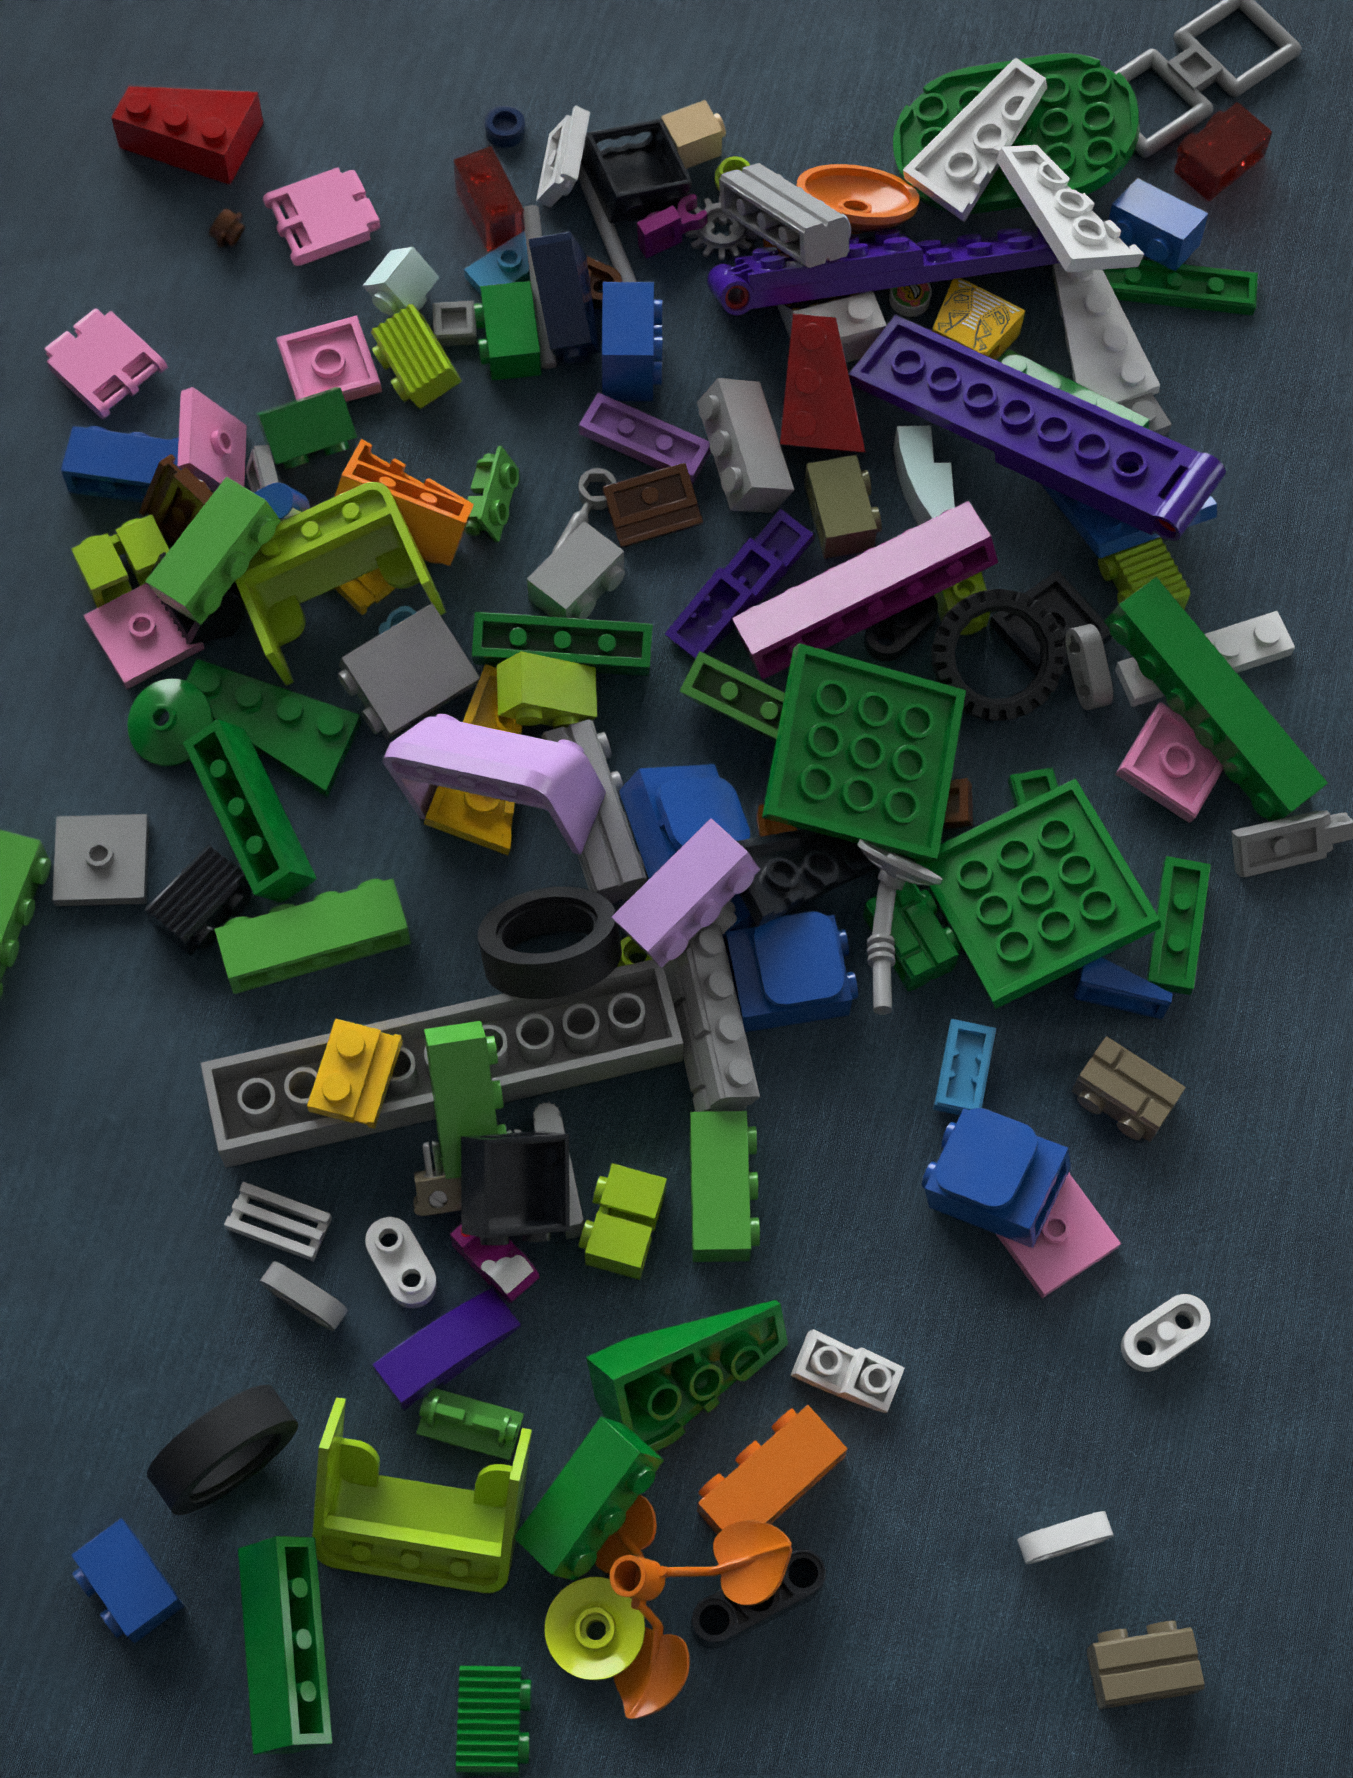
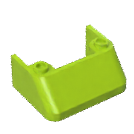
[235,482,447,686]
[312,1397,532,1593]

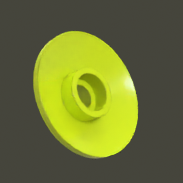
[545,1577,645,1680]

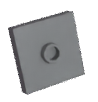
[52,814,149,906]

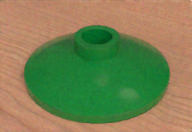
[127,679,213,767]

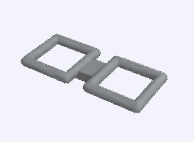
[1114,0,1302,158]

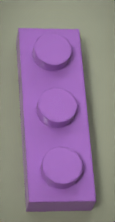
[579,393,711,484]

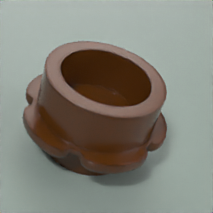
[208,208,246,248]

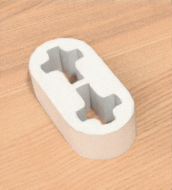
[1017,1511,1114,1564]

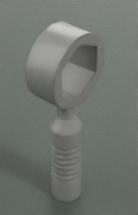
[552,468,616,553]

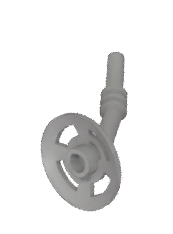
[857,839,943,1015]

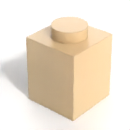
[661,100,726,169]

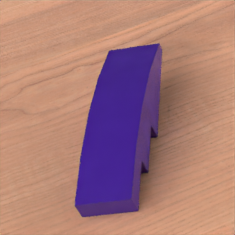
[665,509,816,659]

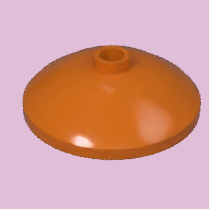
[796,164,920,234]

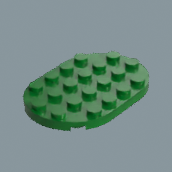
[893,53,1140,214]

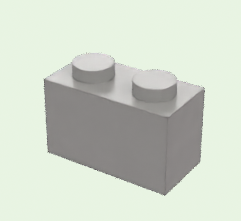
[527,521,625,619]

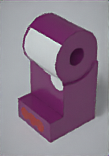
[450,1224,540,1303]

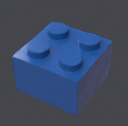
[602,282,662,401]

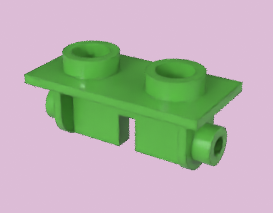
[464,446,519,542]
[416,1388,524,1461]

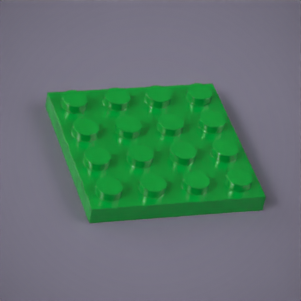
[762,643,966,863]
[914,778,1161,1009]

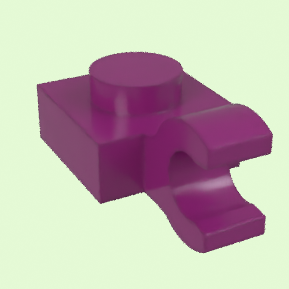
[637,194,708,259]

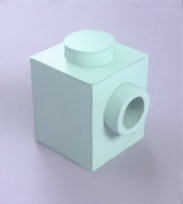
[363,247,439,316]

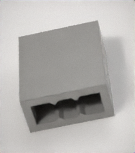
[337,603,480,740]

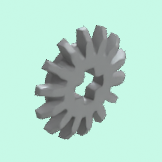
[685,196,758,260]

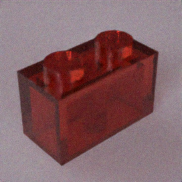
[1174,102,1273,201]
[453,146,525,252]

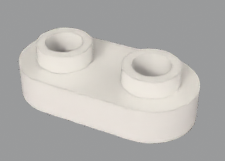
[365,1217,437,1309]
[1121,1294,1210,1372]

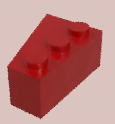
[111,86,264,185]
[780,313,865,452]

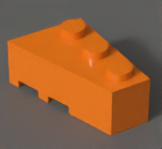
[334,439,474,566]

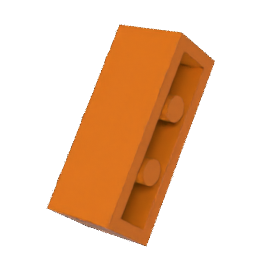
[697,1405,848,1535]

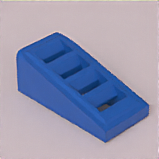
[1073,957,1173,1019]

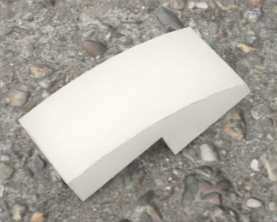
[790,1329,905,1413]

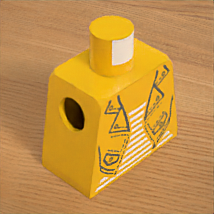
[932,278,1025,360]

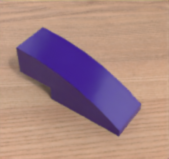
[372,1288,521,1411]

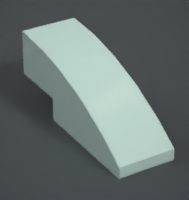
[893,426,955,525]

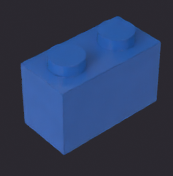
[1108,178,1208,271]
[71,1518,184,1643]

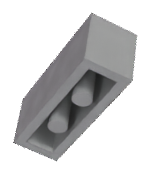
[697,378,795,513]

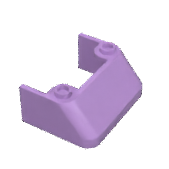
[383,714,606,855]

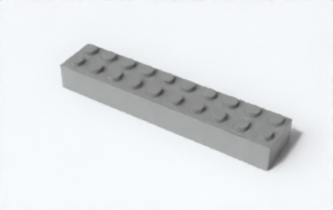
[201,960,684,1168]

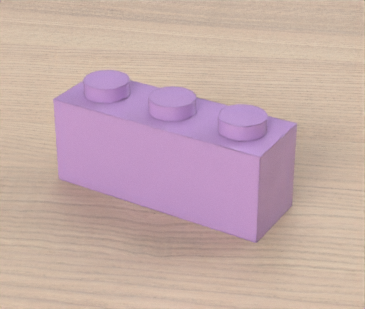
[612,818,760,968]

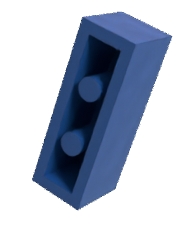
[61,426,182,503]

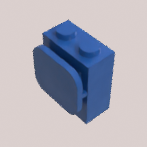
[619,764,750,879]
[725,912,858,1032]
[922,1108,1071,1248]

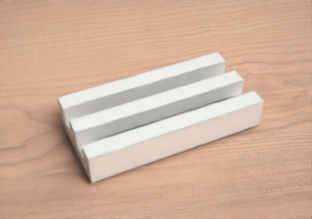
[224,1182,332,1262]

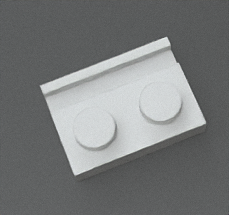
[536,106,590,208]

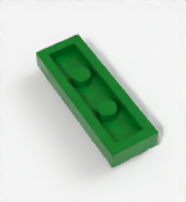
[1146,856,1211,995]

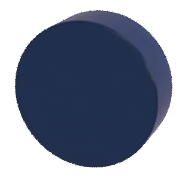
[485,106,525,148]

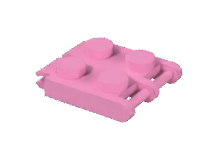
[263,167,381,266]
[44,308,168,419]

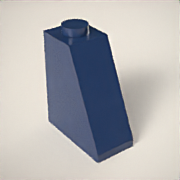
[529,231,599,363]

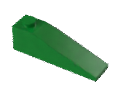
[586,1300,788,1452]

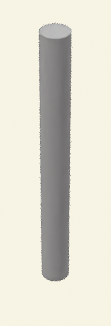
[578,163,637,282]
[522,205,557,369]

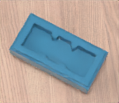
[464,230,530,295]
[933,1019,996,1115]

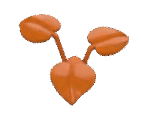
[595,1494,792,1719]

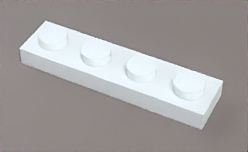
[1115,611,1295,707]

